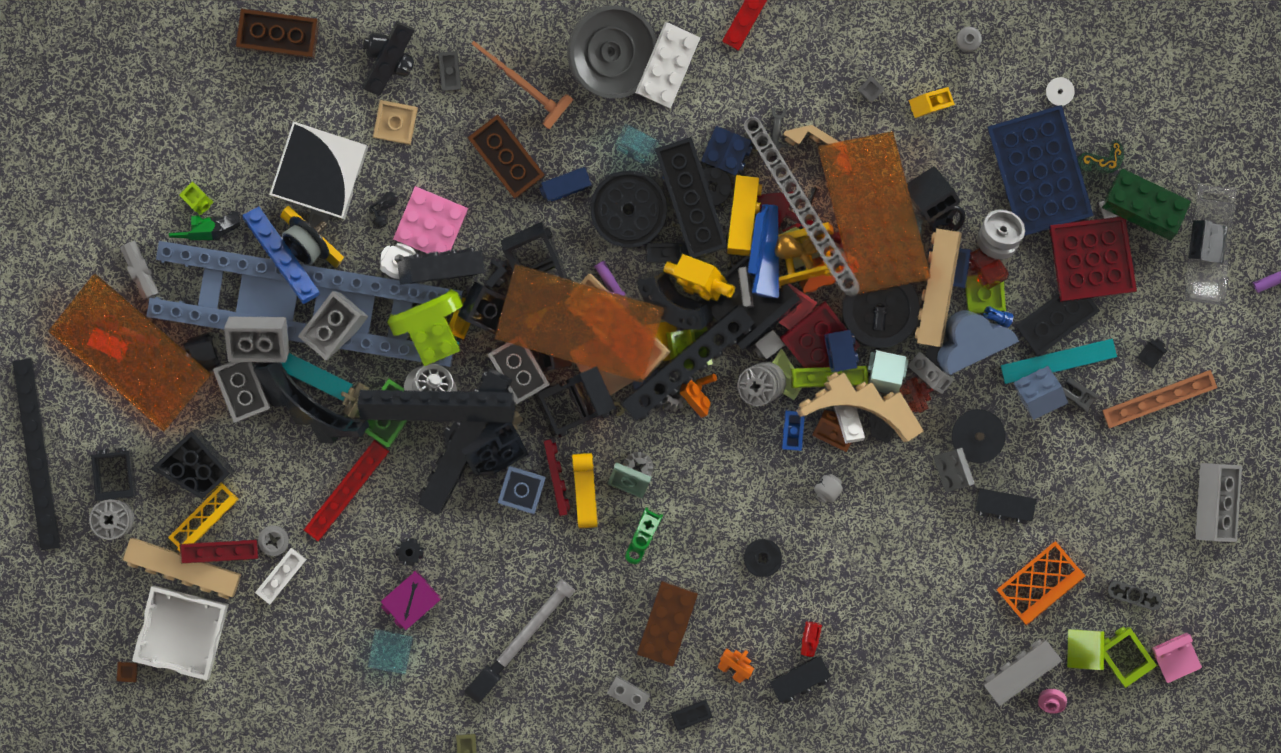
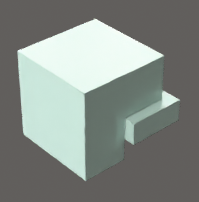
[868,350,908,394]

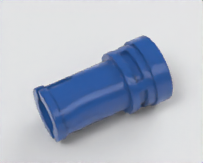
[983,306,1013,328]

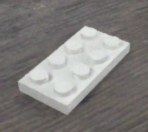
[635,22,700,108]

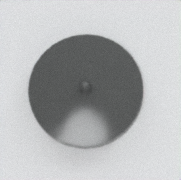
[567,5,657,99]

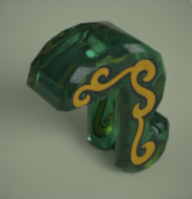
[1077,140,1124,174]

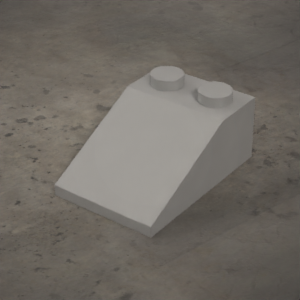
[298,291,369,361]

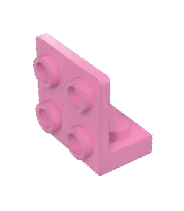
[1151,633,1202,683]

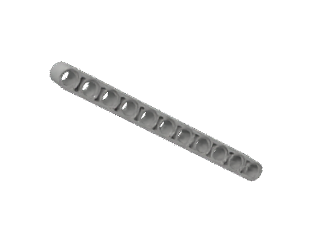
[744,117,860,296]

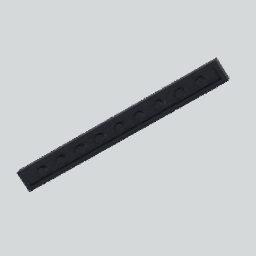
[12,358,61,550]

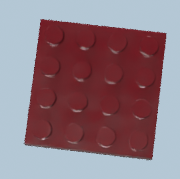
[1049,217,1137,302]

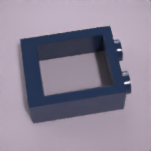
[539,167,592,203]

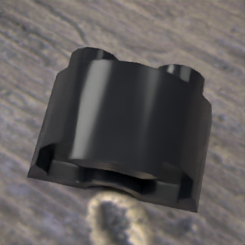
[184,332,221,375]

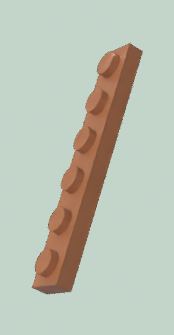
[1102,370,1217,428]

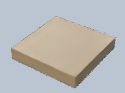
[373,100,418,145]

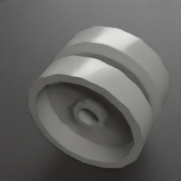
[977,210,1025,259]

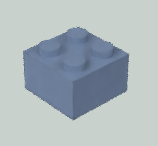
[1013,366,1068,420]
[498,466,546,514]

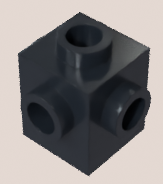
[396,538,424,566]

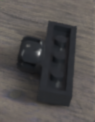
[362,21,415,96]

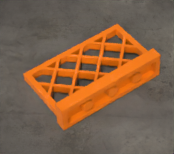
[997,541,1085,626]

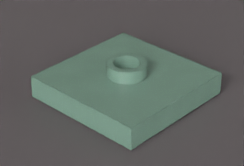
[607,462,652,498]

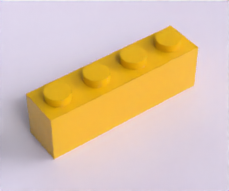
[727,175,762,256]

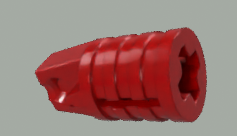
[801,621,822,657]

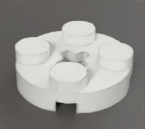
[380,243,416,280]

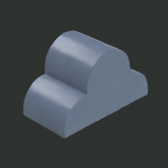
[937,310,1019,375]

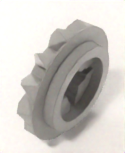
[623,452,653,476]
[258,525,289,556]

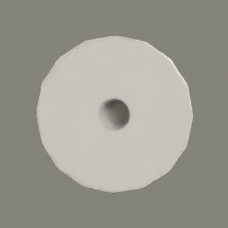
[1046,77,1075,106]

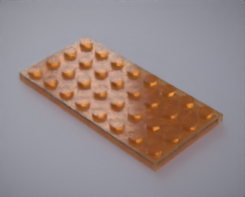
[818,131,931,295]
[495,264,664,383]
[48,274,212,432]

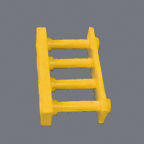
[778,222,841,288]

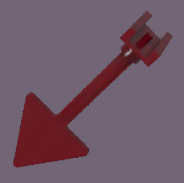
[757,191,857,254]

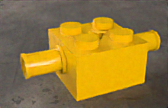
[664,254,735,301]

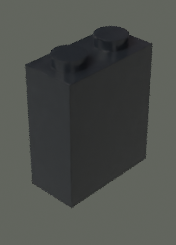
[902,166,961,223]

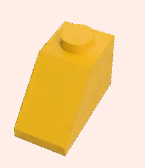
[909,87,955,118]

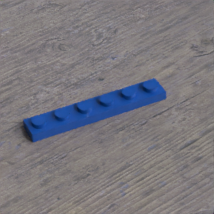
[243,206,320,304]

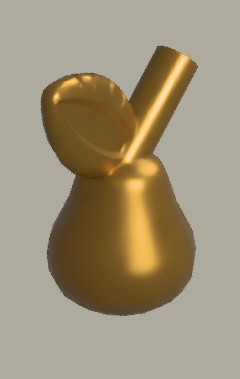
[775,234,823,270]

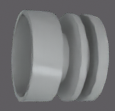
[737,362,786,406]
[89,499,134,540]

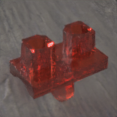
[900,377,934,413]

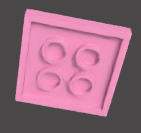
[393,186,468,255]

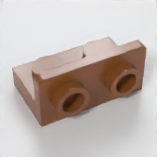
[812,410,851,452]

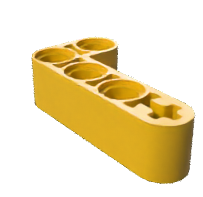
[572,453,598,529]

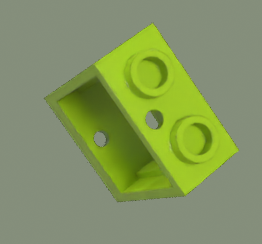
[1104,626,1157,688]

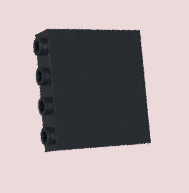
[698,256,802,352]

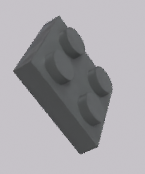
[933,448,975,492]

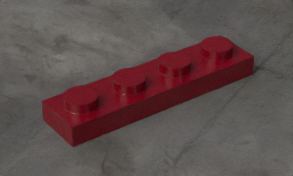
[544,439,571,516]
[179,540,258,564]

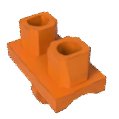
[718,648,754,683]

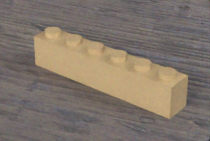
[915,229,962,347]
[123,538,242,599]

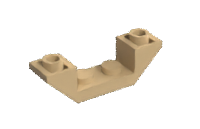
[783,125,851,177]

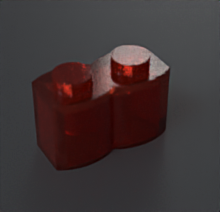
[969,248,1009,290]

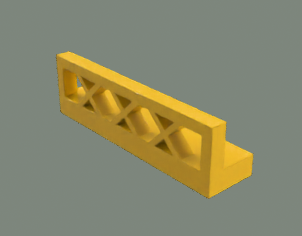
[168,483,239,552]

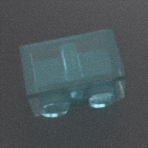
[615,123,660,164]

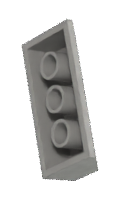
[1195,463,1242,542]
[983,639,1062,706]

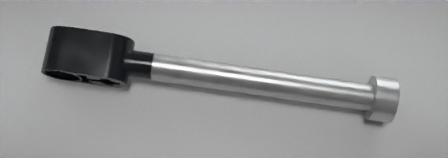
[464,579,575,704]

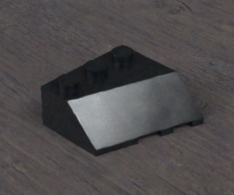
[151,429,235,499]

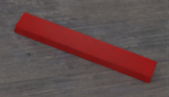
[304,440,390,542]

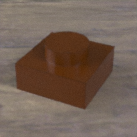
[116,661,138,682]

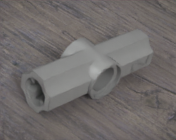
[120,241,159,300]

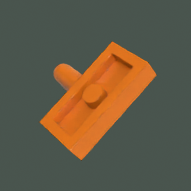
[679,374,717,418]

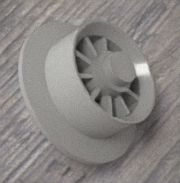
[404,364,457,391]

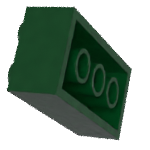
[1102,168,1191,241]

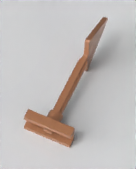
[472,41,574,129]

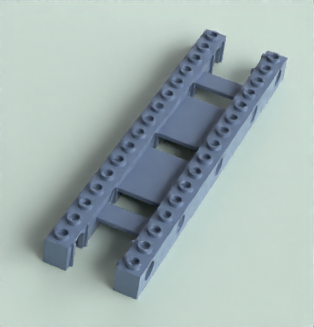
[146,241,464,367]

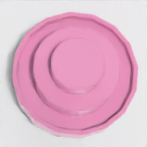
[1038,689,1067,714]

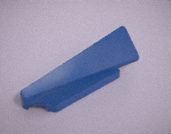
[748,204,779,298]

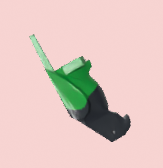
[169,211,240,241]

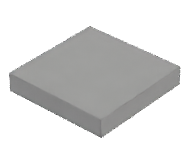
[738,267,754,308]

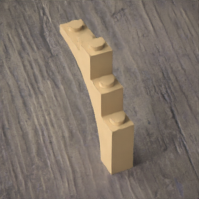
[796,372,924,442]

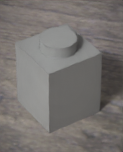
[754,330,784,359]

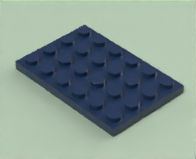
[987,105,1094,236]

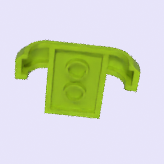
[387,289,463,366]

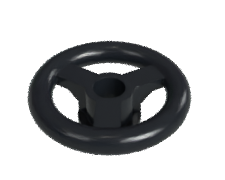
[929,205,966,232]

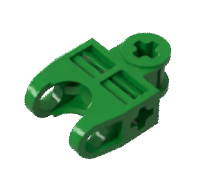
[625,507,663,564]

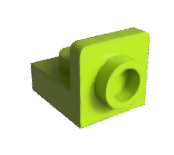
[179,181,213,215]

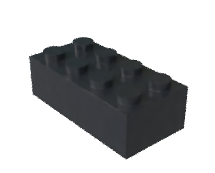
[397,247,485,285]

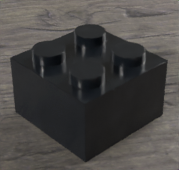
[457,281,514,335]

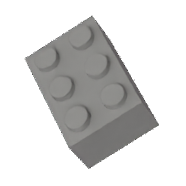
[224,317,290,362]
[488,335,550,404]
[213,362,273,423]

